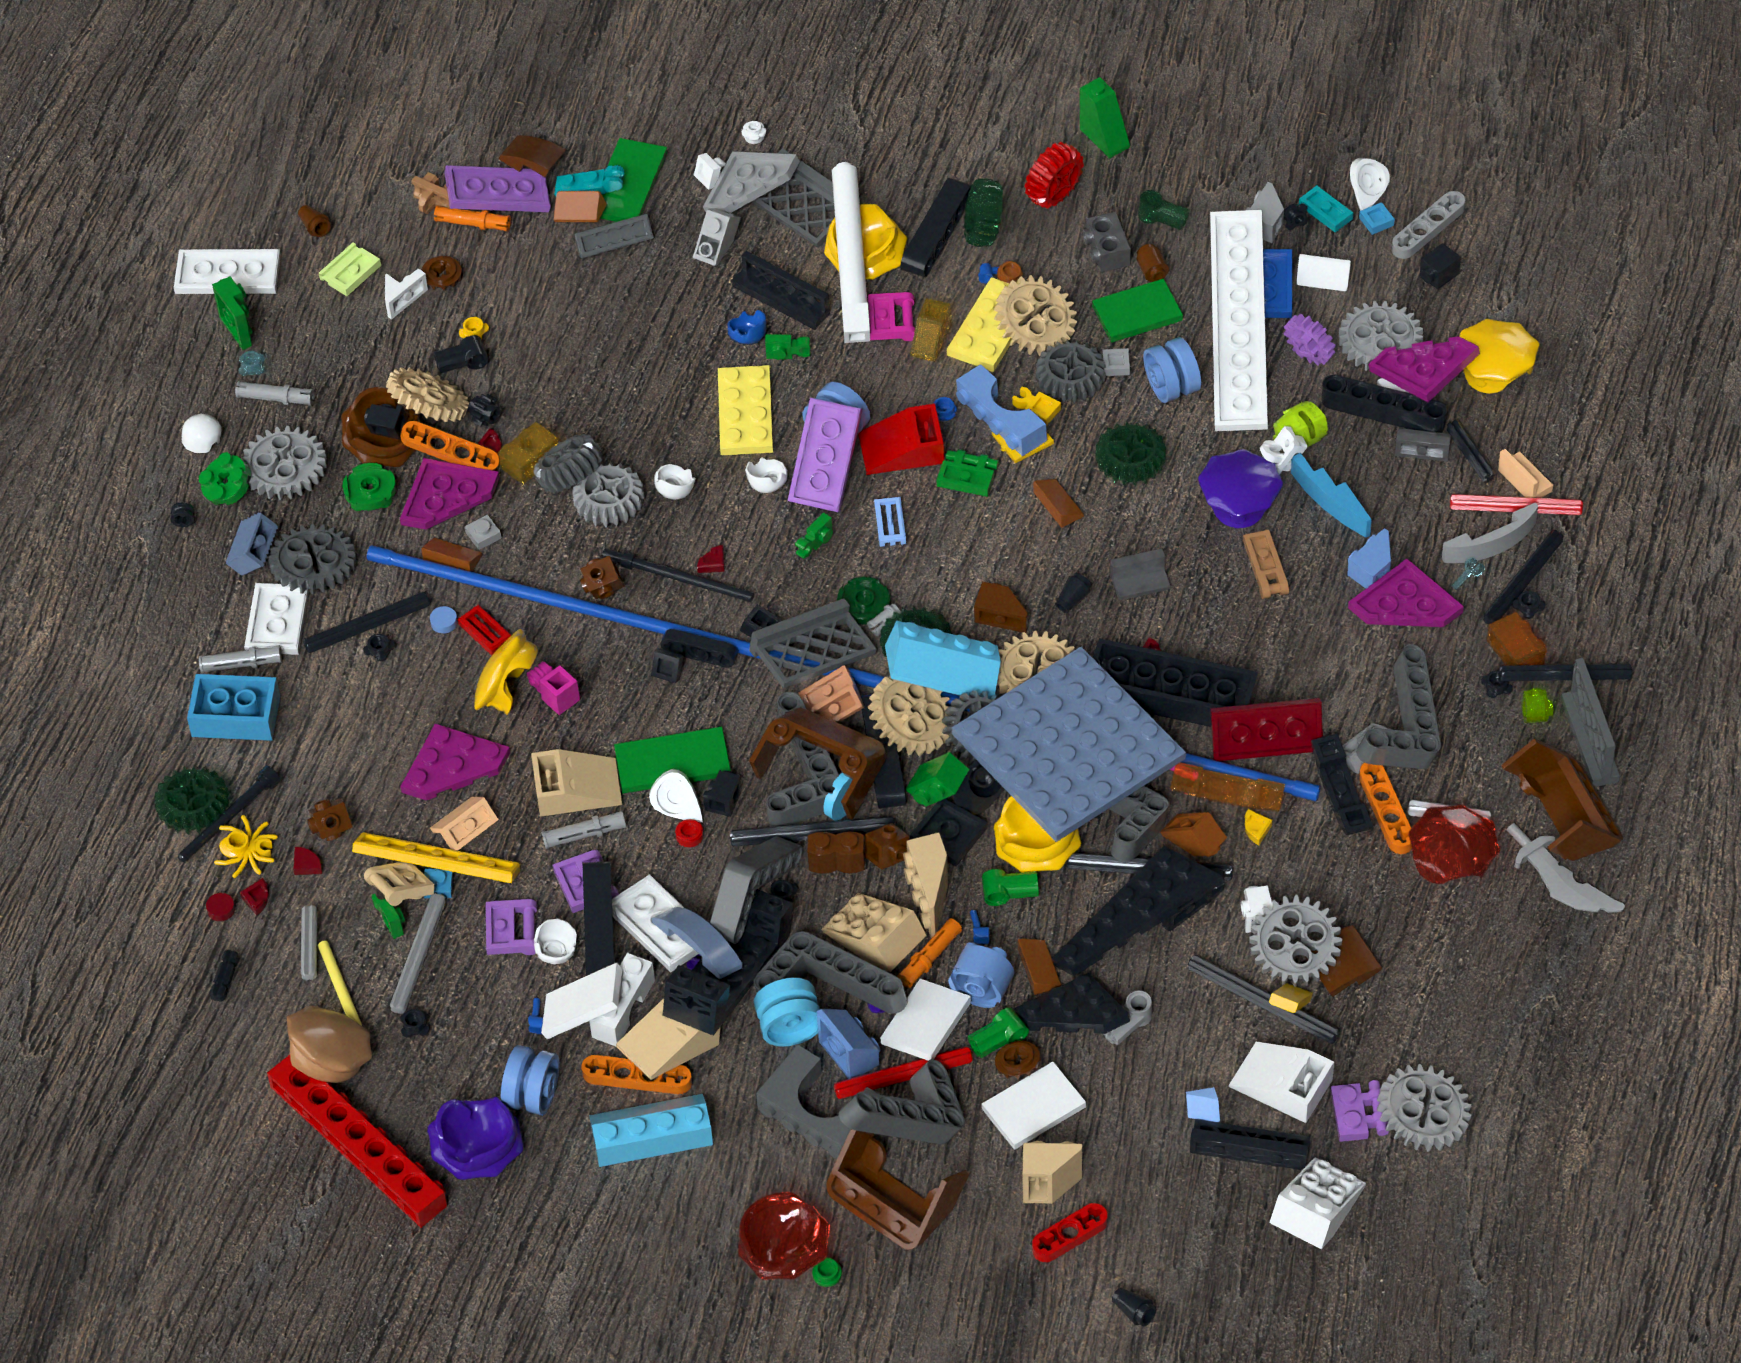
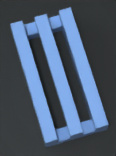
[874,497,906,547]

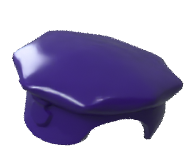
[1198,449,1283,528]
[427,1097,523,1180]

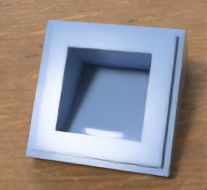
[1186,1087,1220,1122]

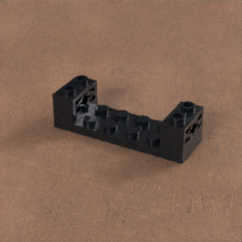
[662,889,793,1036]

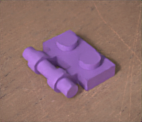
[1331,1080,1389,1142]

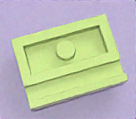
[319,243,381,296]

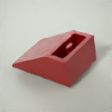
[858,404,944,475]

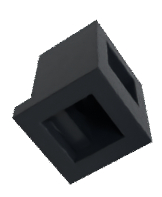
[364,404,408,440]
[703,770,742,817]

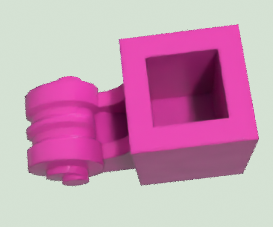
[527,661,580,715]

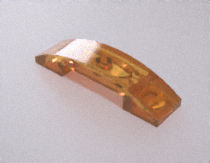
[1170,763,1285,812]

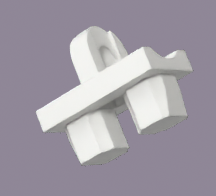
[1260,426,1307,475]

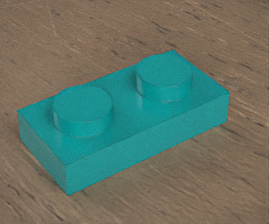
[1299,185,1353,232]

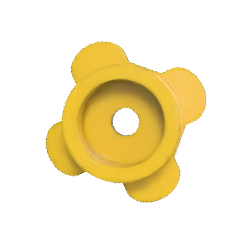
[459,317,489,339]

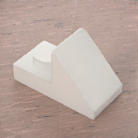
[385,269,428,319]

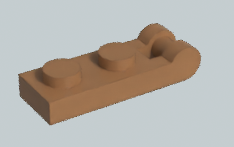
[1243,530,1289,599]

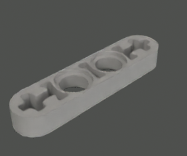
[1392,191,1465,259]

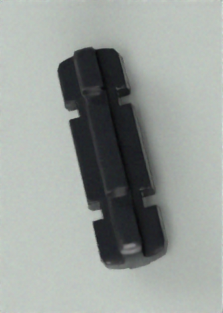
[209,950,239,1002]

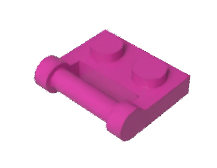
[868,292,917,341]

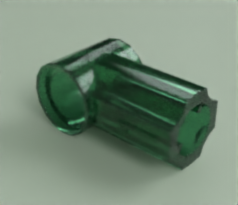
[1138,190,1190,230]

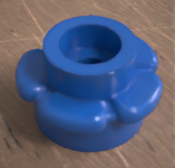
[933,397,957,421]

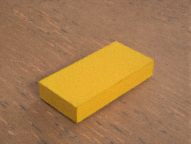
[1269,983,1313,1013]

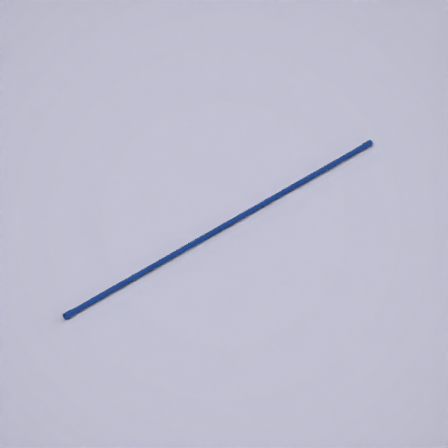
[367,545,1321,802]

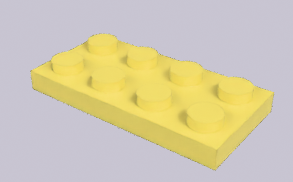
[947,277,1038,372]
[718,365,773,455]

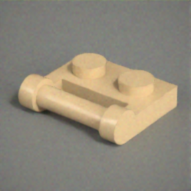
[364,862,434,906]

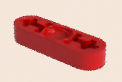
[1032,1203,1107,1262]

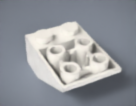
[1229,1042,1334,1123]
[1270,1157,1366,1249]

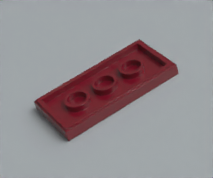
[1210,698,1323,761]

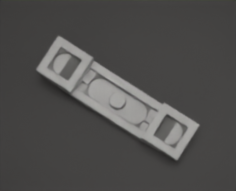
[1442,502,1538,563]

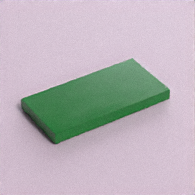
[600,138,667,222]
[614,727,731,794]

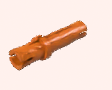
[434,205,511,232]
[897,918,962,988]

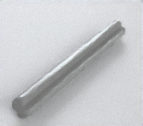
[390,893,446,1014]

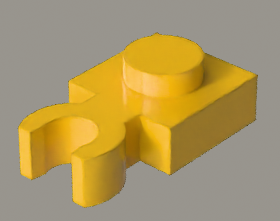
[1012,387,1061,426]

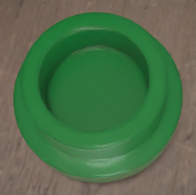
[812,1258,842,1287]

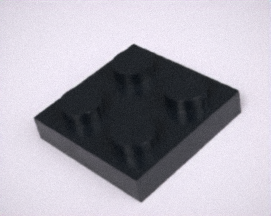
[910,799,987,867]

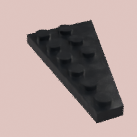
[1051,846,1225,976]

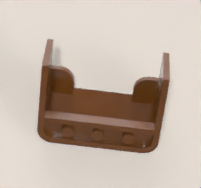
[749,708,886,820]
[1501,738,1623,861]
[826,1129,970,1250]

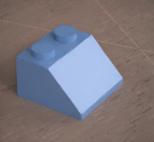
[816,1009,880,1079]

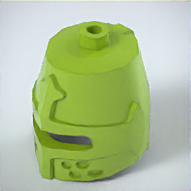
[1273,401,1328,447]

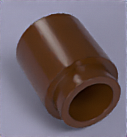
[1137,244,1169,282]

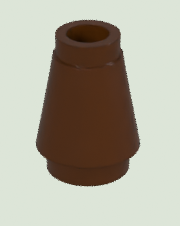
[298,205,331,237]

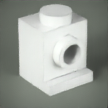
[1241,886,1273,933]

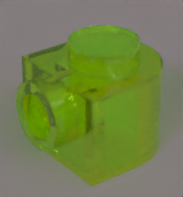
[1521,688,1553,723]

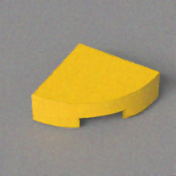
[1244,809,1272,845]

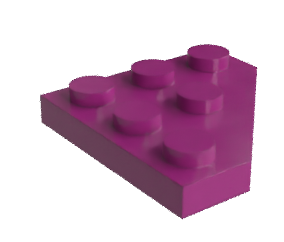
[1368,336,1480,402]
[400,458,500,530]
[1348,559,1464,627]
[400,724,510,801]

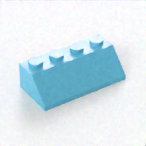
[885,621,1001,699]
[589,1094,713,1167]

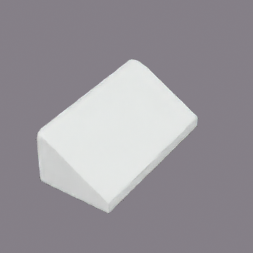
[1297,254,1351,291]

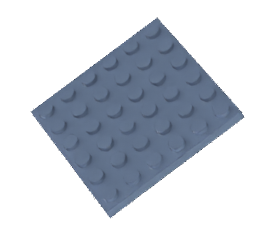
[952,647,1186,842]

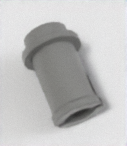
[867,604,902,636]

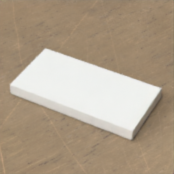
[174,249,281,294]
[612,874,699,972]

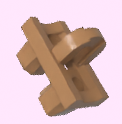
[411,172,450,214]

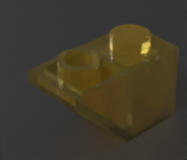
[910,298,951,362]

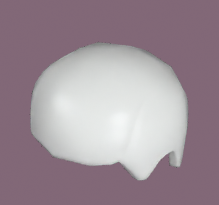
[182,413,222,453]
[745,457,788,493]
[654,464,696,500]
[534,918,577,964]

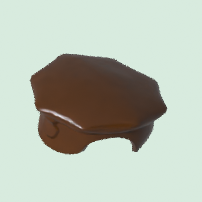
[341,387,420,467]

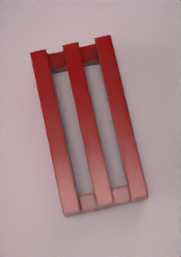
[458,605,511,655]

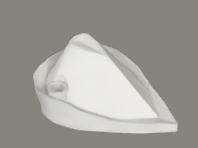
[1350,158,1390,211]
[649,769,703,822]

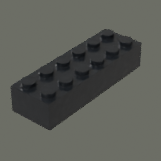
[1093,638,1258,727]

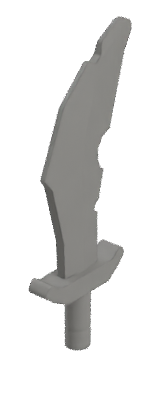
[1507,823,1625,913]

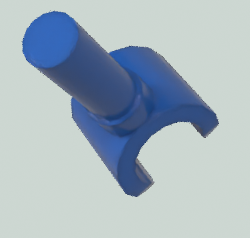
[978,263,999,284]
[970,910,989,944]
[528,998,543,1035]

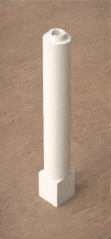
[832,162,870,343]

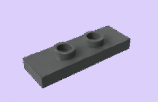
[573,214,654,258]

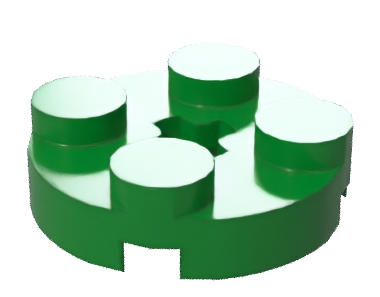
[198,452,251,506]
[343,463,396,511]

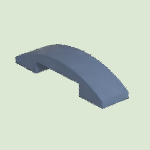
[652,907,742,979]

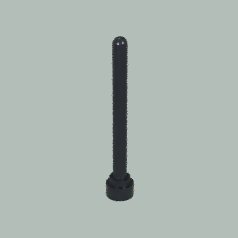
[178,765,281,862]

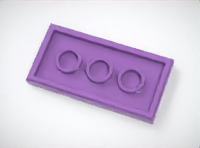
[444,165,551,212]
[788,398,863,513]

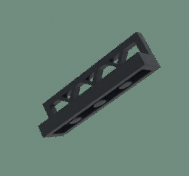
[732,251,830,330]
[1190,1119,1311,1170]

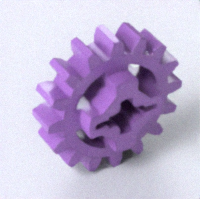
[1284,314,1336,366]

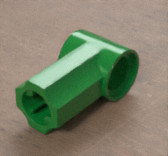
[982,869,1039,906]
[968,1007,1029,1058]

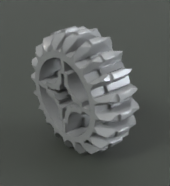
[572,461,644,527]

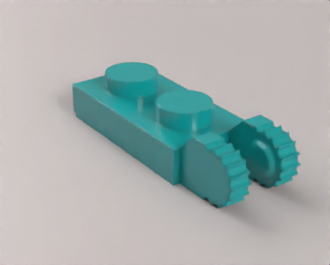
[554,165,625,197]

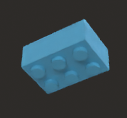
[187,674,281,741]

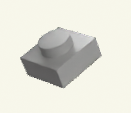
[1102,348,1130,376]
[465,515,502,550]

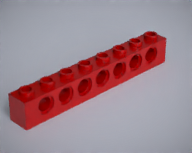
[267,1055,447,1228]

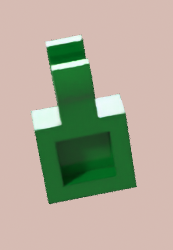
[372,893,405,939]

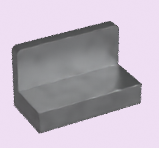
[1395,429,1451,462]
[1110,549,1170,600]

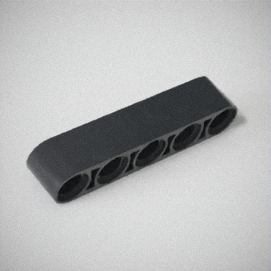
[900,178,974,278]
[1321,375,1447,433]
[861,695,906,809]
[582,861,614,976]

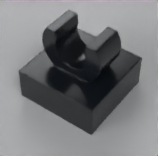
[651,648,684,683]

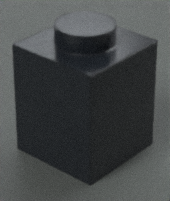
[1419,243,1461,290]

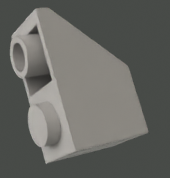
[1246,182,1284,243]
[693,209,741,266]

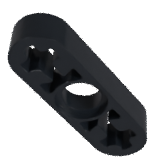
[660,629,738,668]

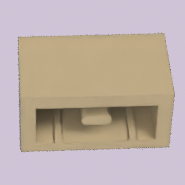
[1023,1141,1082,1204]

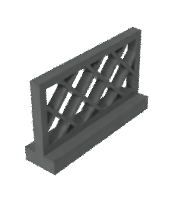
[751,148,835,248]
[749,599,876,689]
[1561,658,1620,787]

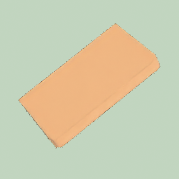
[1498,449,1553,498]
[430,797,498,851]

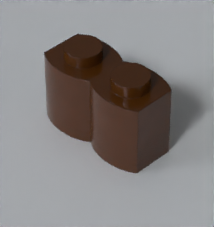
[807,832,865,874]

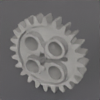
[1339,301,1423,371]
[241,426,327,500]
[1249,895,1342,987]
[1377,1064,1471,1152]

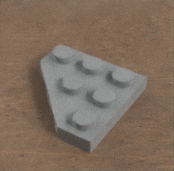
[703,152,800,213]

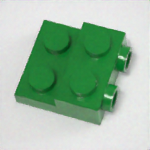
[212,276,252,350]

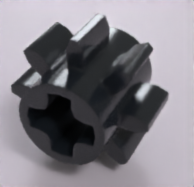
[468,394,501,427]

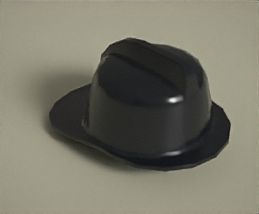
[953,760,1005,815]

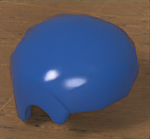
[727,310,766,345]

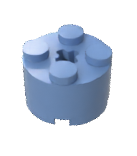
[948,943,1014,1008]

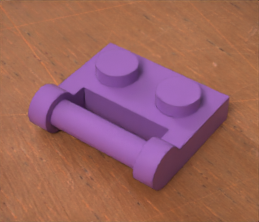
[553,850,619,913]
[486,899,537,955]

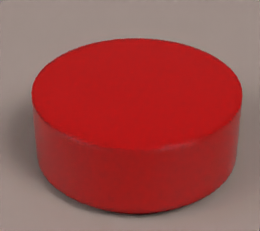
[675,819,704,847]

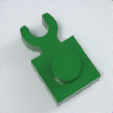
[765,334,810,360]
[795,512,833,559]

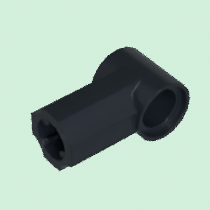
[434,335,488,373]

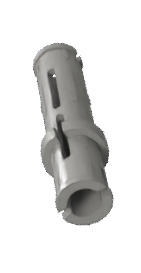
[235,381,315,406]
[199,645,282,673]
[541,810,626,849]

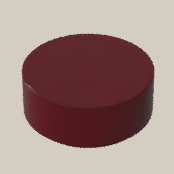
[206,893,235,921]

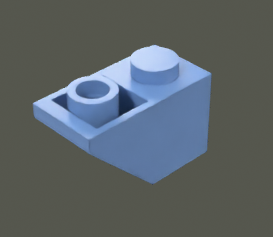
[1348,528,1391,588]

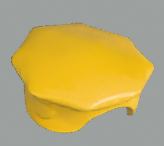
[824,204,907,280]
[1459,319,1540,394]
[474,629,538,715]
[994,796,1081,873]

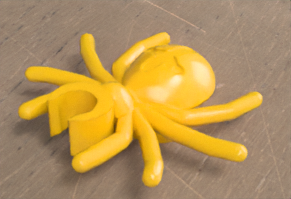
[214,815,278,878]

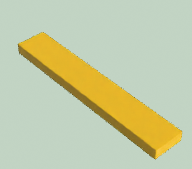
[352,832,521,883]

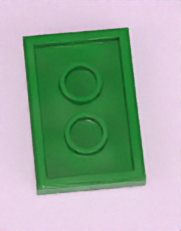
[1092,278,1183,343]

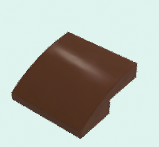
[499,135,566,177]
[1305,925,1382,997]

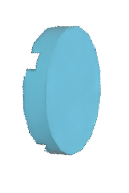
[824,773,853,821]

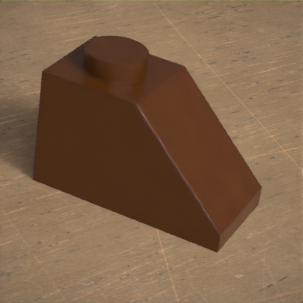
[974,581,1028,633]

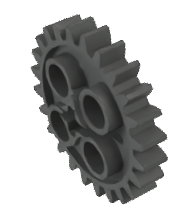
[269,524,356,594]

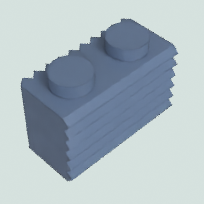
[226,513,278,576]

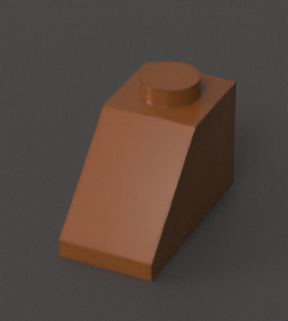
[1160,812,1227,857]

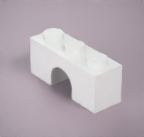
[590,953,655,1046]

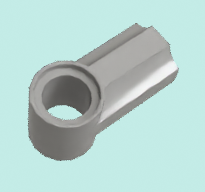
[1104,990,1152,1045]

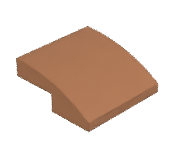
[798,665,864,723]

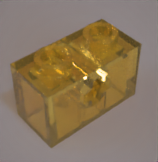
[498,422,558,485]

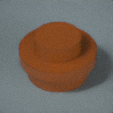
[997,261,1023,284]

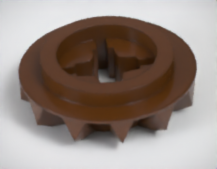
[421,256,462,290]
[995,1041,1041,1080]

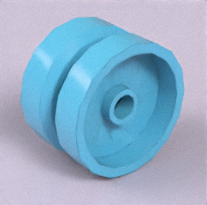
[754,978,820,1046]

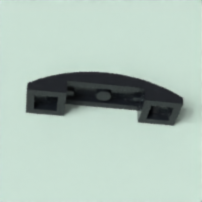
[1311,733,1373,836]

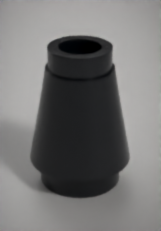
[1055,573,1092,613]
[1112,1287,1157,1326]

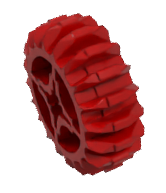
[1024,142,1084,209]

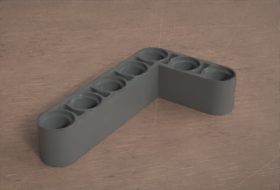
[1356,644,1441,769]
[766,692,839,827]
[1109,786,1169,862]
[710,836,803,944]
[754,931,907,1014]
[839,1059,965,1145]

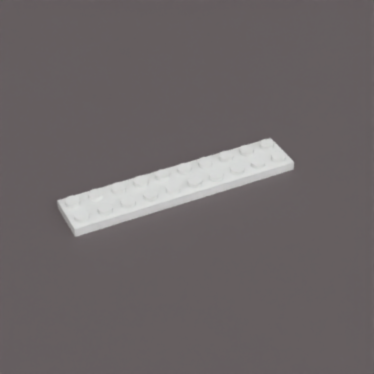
[1210,210,1268,431]

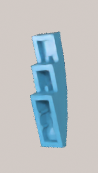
[1291,453,1371,538]

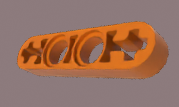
[400,421,499,471]
[1359,763,1414,854]
[581,1055,692,1094]

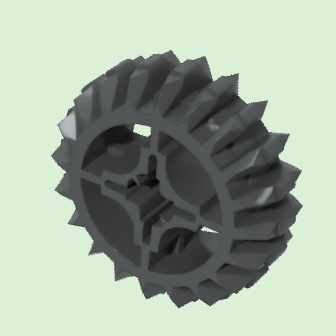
[1036,339,1106,404]
[533,434,603,493]
[942,690,997,763]

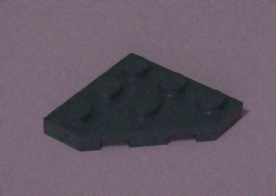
[1014,973,1130,1034]

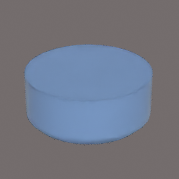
[430,606,457,633]

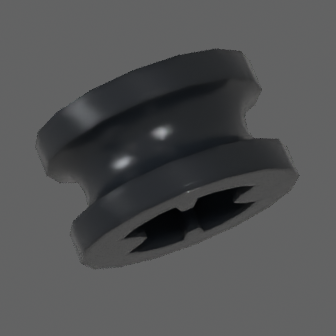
[170,502,195,527]

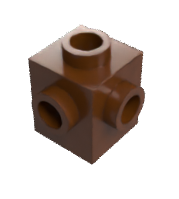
[580,556,625,599]
[307,799,353,841]
[865,823,909,870]

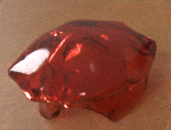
[1408,805,1500,884]
[738,1191,831,1280]

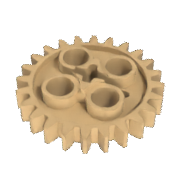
[994,275,1077,356]
[386,367,469,422]
[997,631,1075,694]
[868,676,950,756]

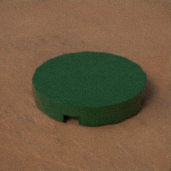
[837,576,891,625]

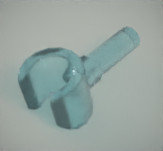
[1451,558,1485,590]

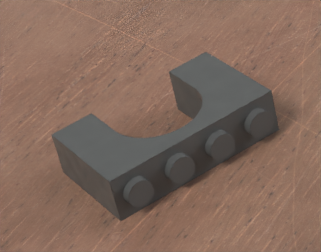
[756,1044,878,1160]

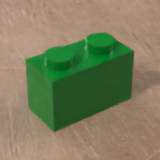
[906,752,969,807]

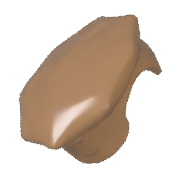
[286,1005,372,1083]

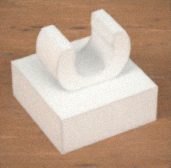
[694,153,726,190]

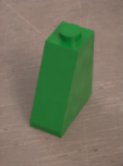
[1080,77,1130,159]

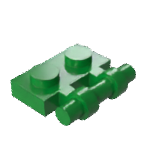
[936,449,999,497]

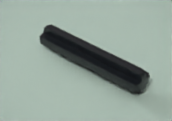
[1447,420,1495,483]

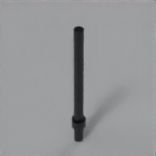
[602,548,754,602]

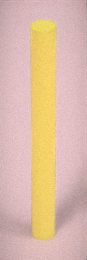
[318,941,362,1026]

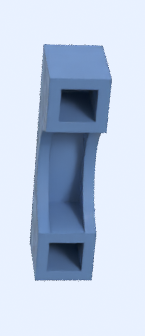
[956,364,1047,457]

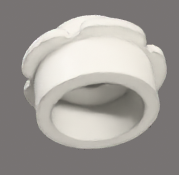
[742,121,766,144]

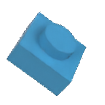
[1359,202,1395,235]
[424,869,454,898]

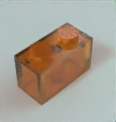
[1487,612,1547,665]

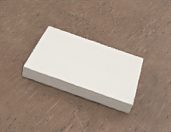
[244,583,309,655]
[541,963,622,1039]
[880,979,971,1061]
[982,1062,1086,1150]

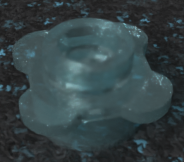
[238,351,265,376]

